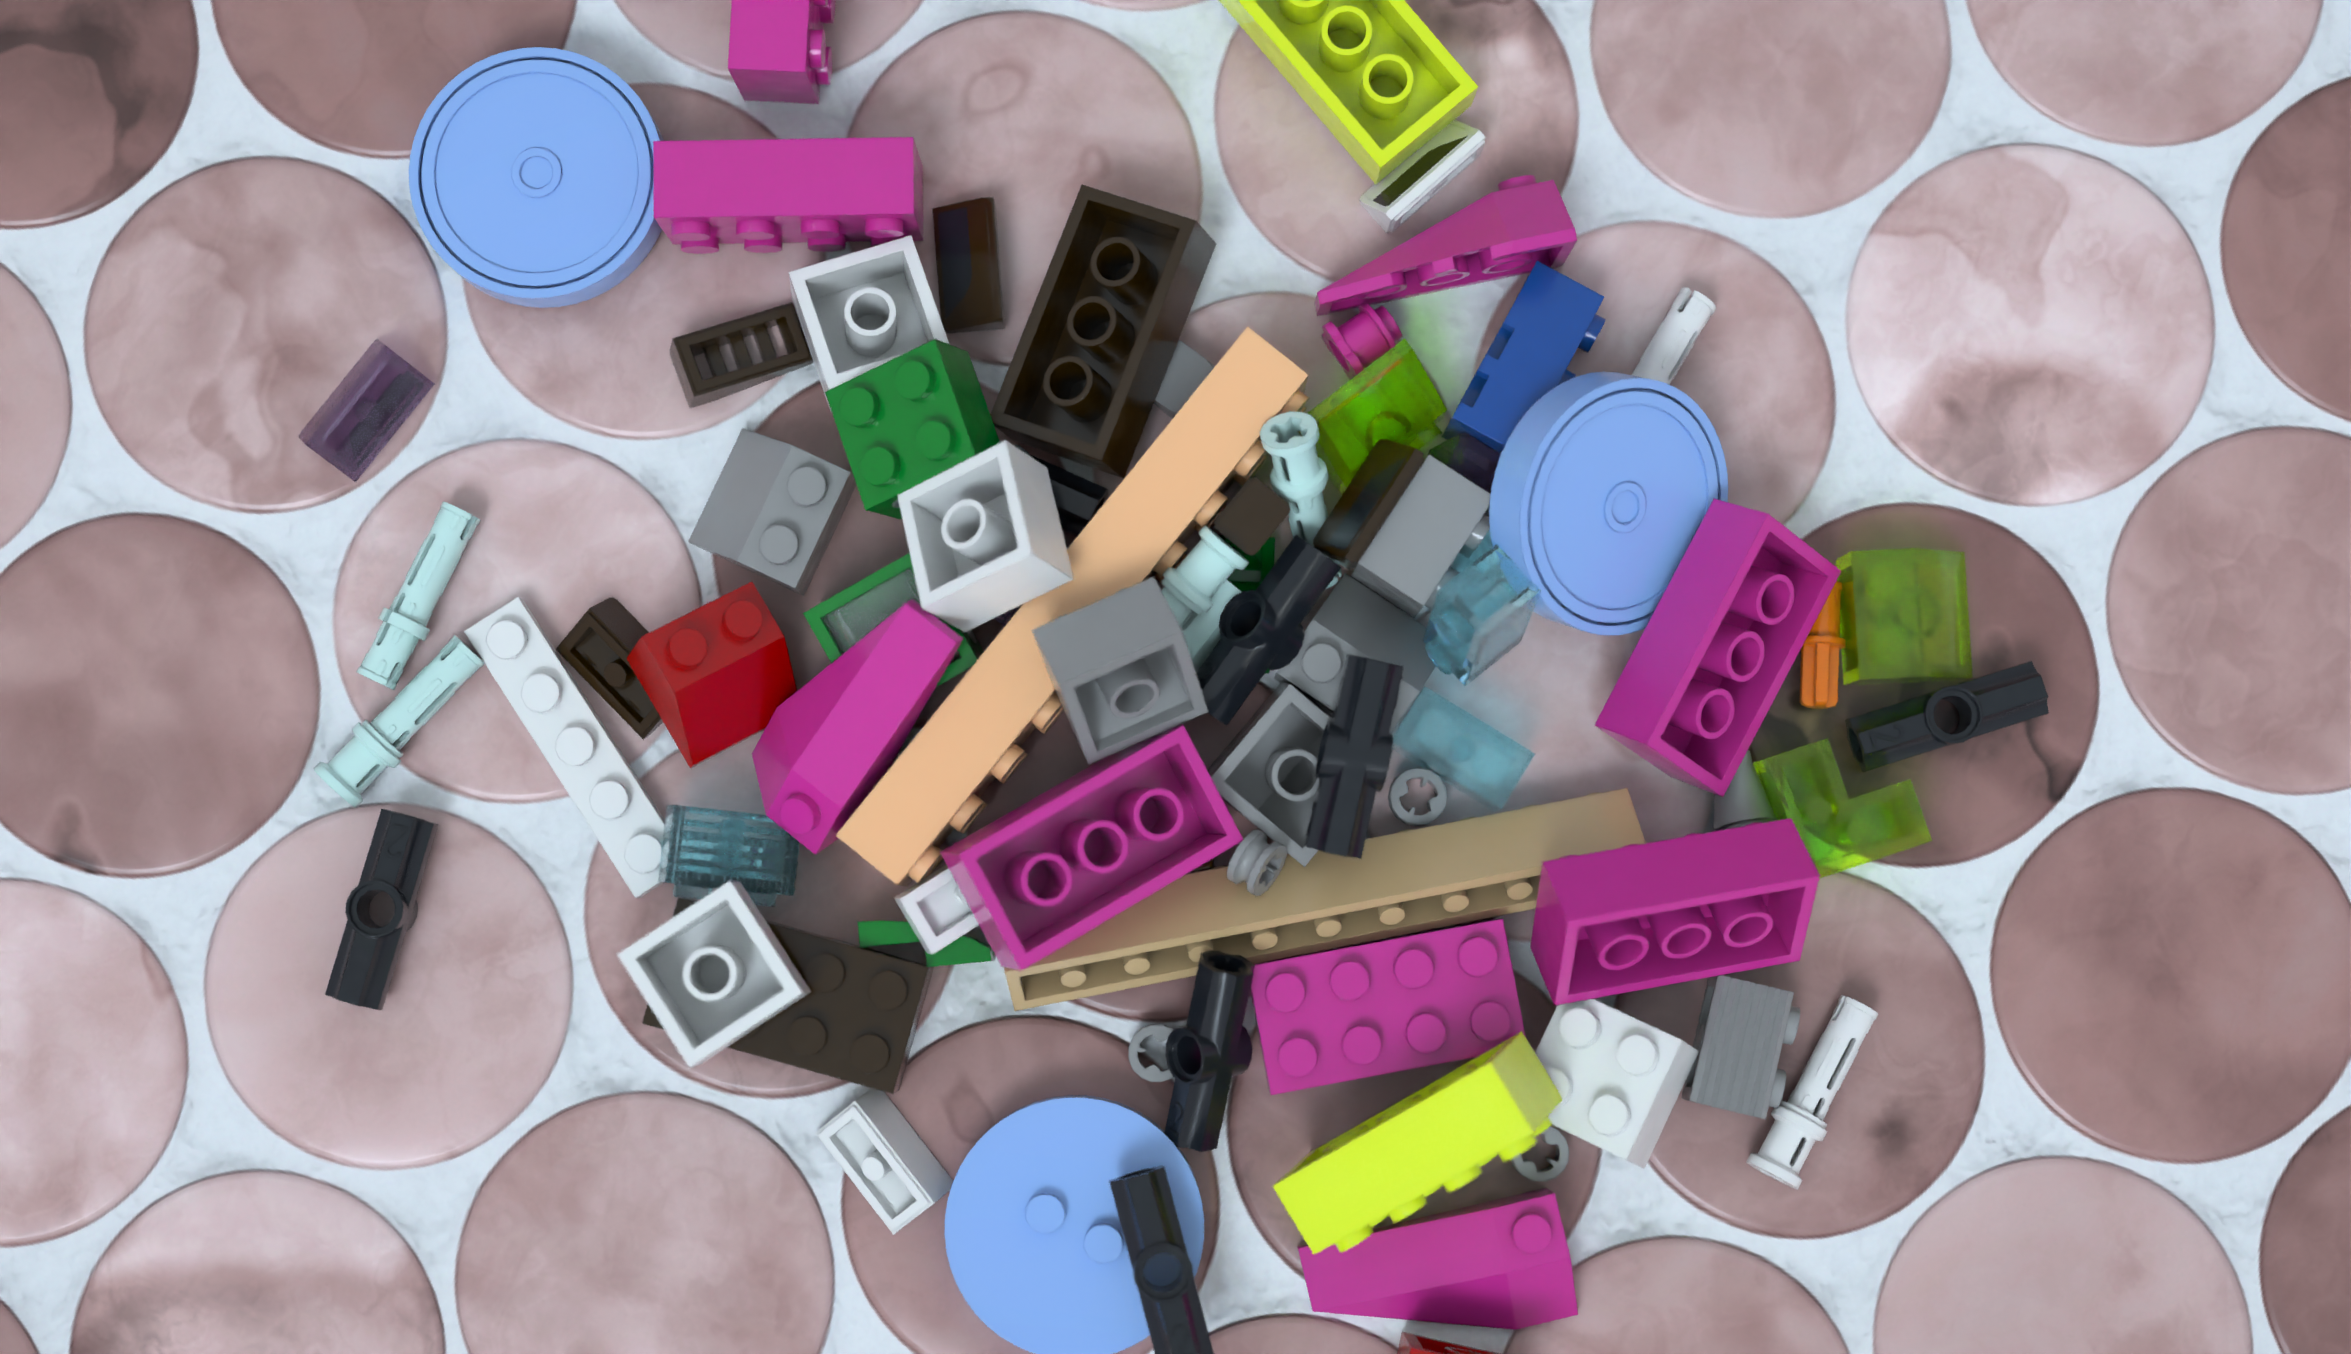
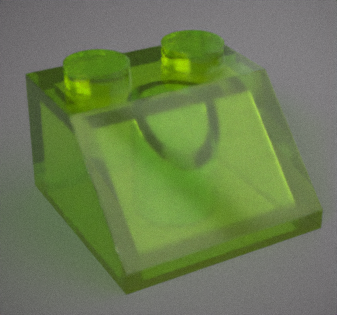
[1299,339,1447,495]
[1836,548,1973,685]

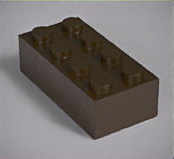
[990,185,1216,478]
[642,898,934,1094]

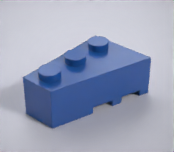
[1441,261,1606,467]

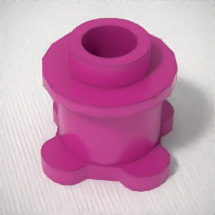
[1321,302,1402,385]

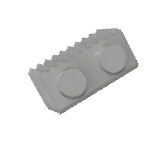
[1682,975,1800,1119]

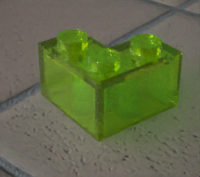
[1753,738,1932,879]

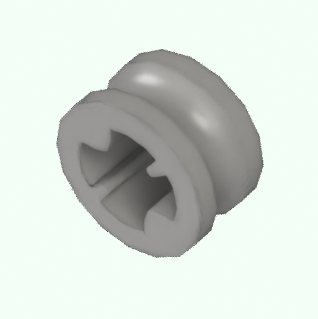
[1388,768,1448,826]
[1227,829,1287,896]
[1128,1024,1174,1082]
[1510,1126,1569,1182]

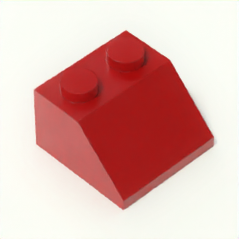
[626,581,797,769]

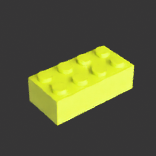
[1219,0,1478,185]
[1273,1031,1562,1254]

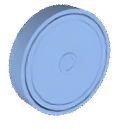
[409,47,664,308]
[1489,371,1728,635]
[945,1095,1204,1354]

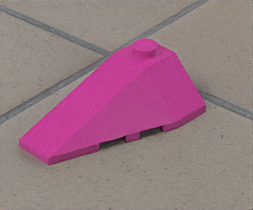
[1314,175,1577,316]
[752,599,963,855]
[1297,1187,1578,1330]

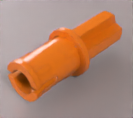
[1800,581,1846,709]

